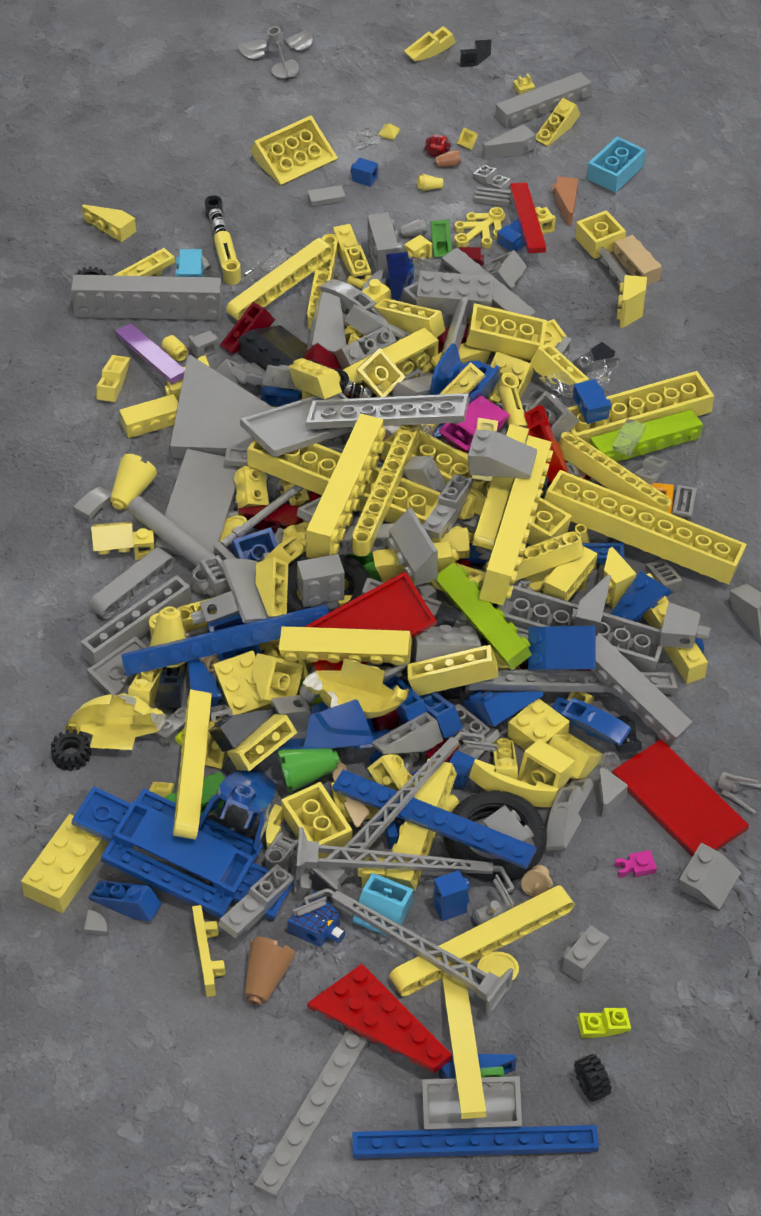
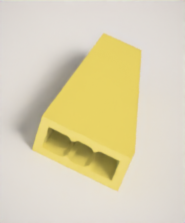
[373,541,459,583]

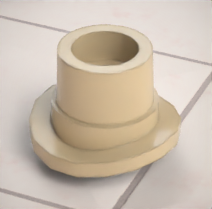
[521,865,553,897]

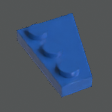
[610,571,673,622]

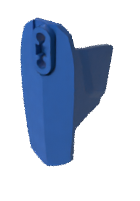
[420,343,500,438]
[273,699,392,753]
[199,770,277,851]

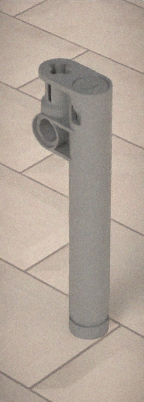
[127,496,218,598]

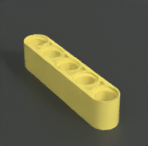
[485,532,584,581]

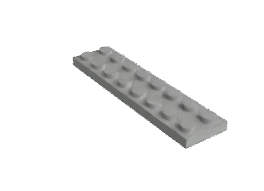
[306,393,469,430]

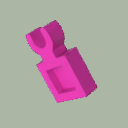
[614,850,657,878]

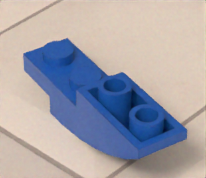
[551,697,631,746]

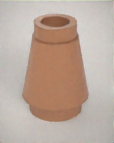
[435,149,461,167]

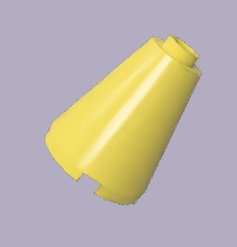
[110,454,158,510]
[149,607,186,668]

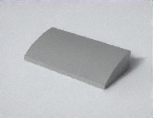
[439,297,469,361]
[221,559,271,623]
[422,1076,522,1130]

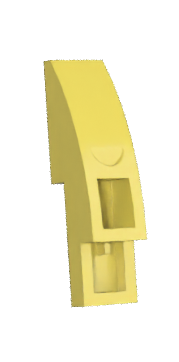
[333,224,371,277]

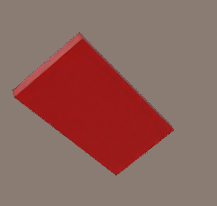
[305,571,437,671]
[612,739,749,857]

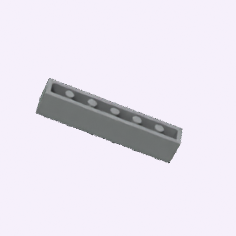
[495,72,592,128]
[439,247,536,317]
[81,575,192,666]
[591,633,692,746]

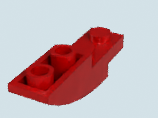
[524,405,569,483]

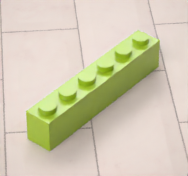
[589,409,703,462]
[435,562,532,670]

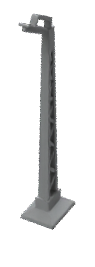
[310,732,499,894]
[296,827,514,908]
[293,888,513,1019]

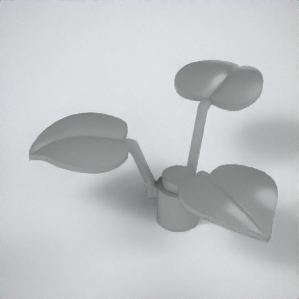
[238,26,313,79]

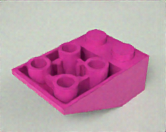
[439,396,510,453]

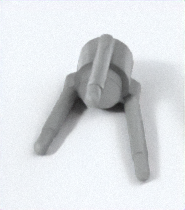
[718,772,761,814]

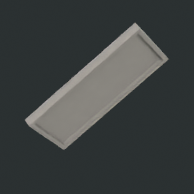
[240,392,354,457]
[155,449,242,556]

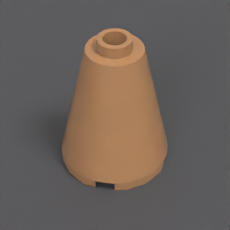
[245,937,296,1006]

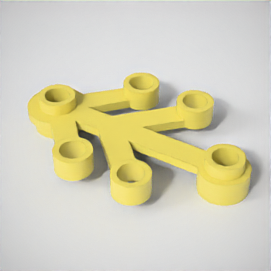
[455,207,505,249]

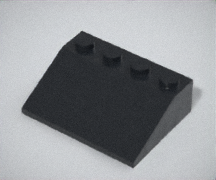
[238,325,308,390]

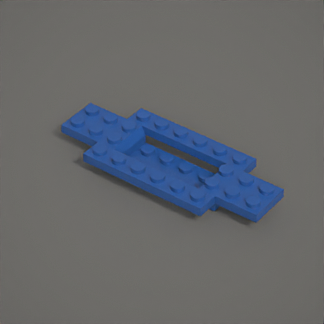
[71,786,294,921]

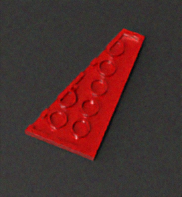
[307,963,452,1073]

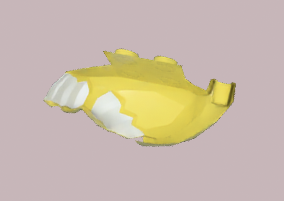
[303,658,409,719]
[65,693,166,750]

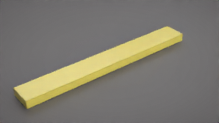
[442,972,486,1119]

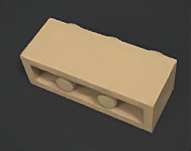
[613,235,662,285]

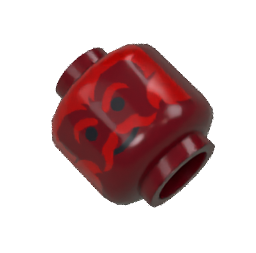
[425,134,451,157]

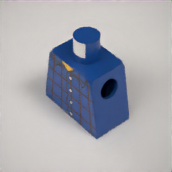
[288,891,346,946]

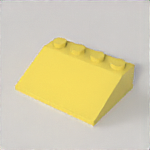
[250,115,338,186]

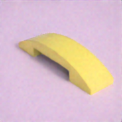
[469,759,558,807]

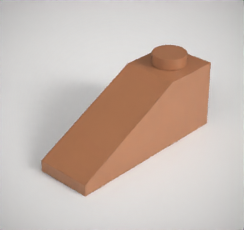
[552,176,578,226]

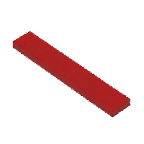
[510,182,546,253]

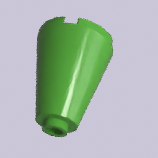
[278,748,340,793]

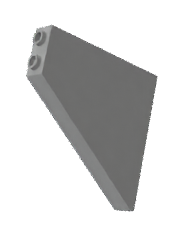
[170,355,274,459]

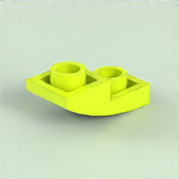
[577,1008,631,1038]

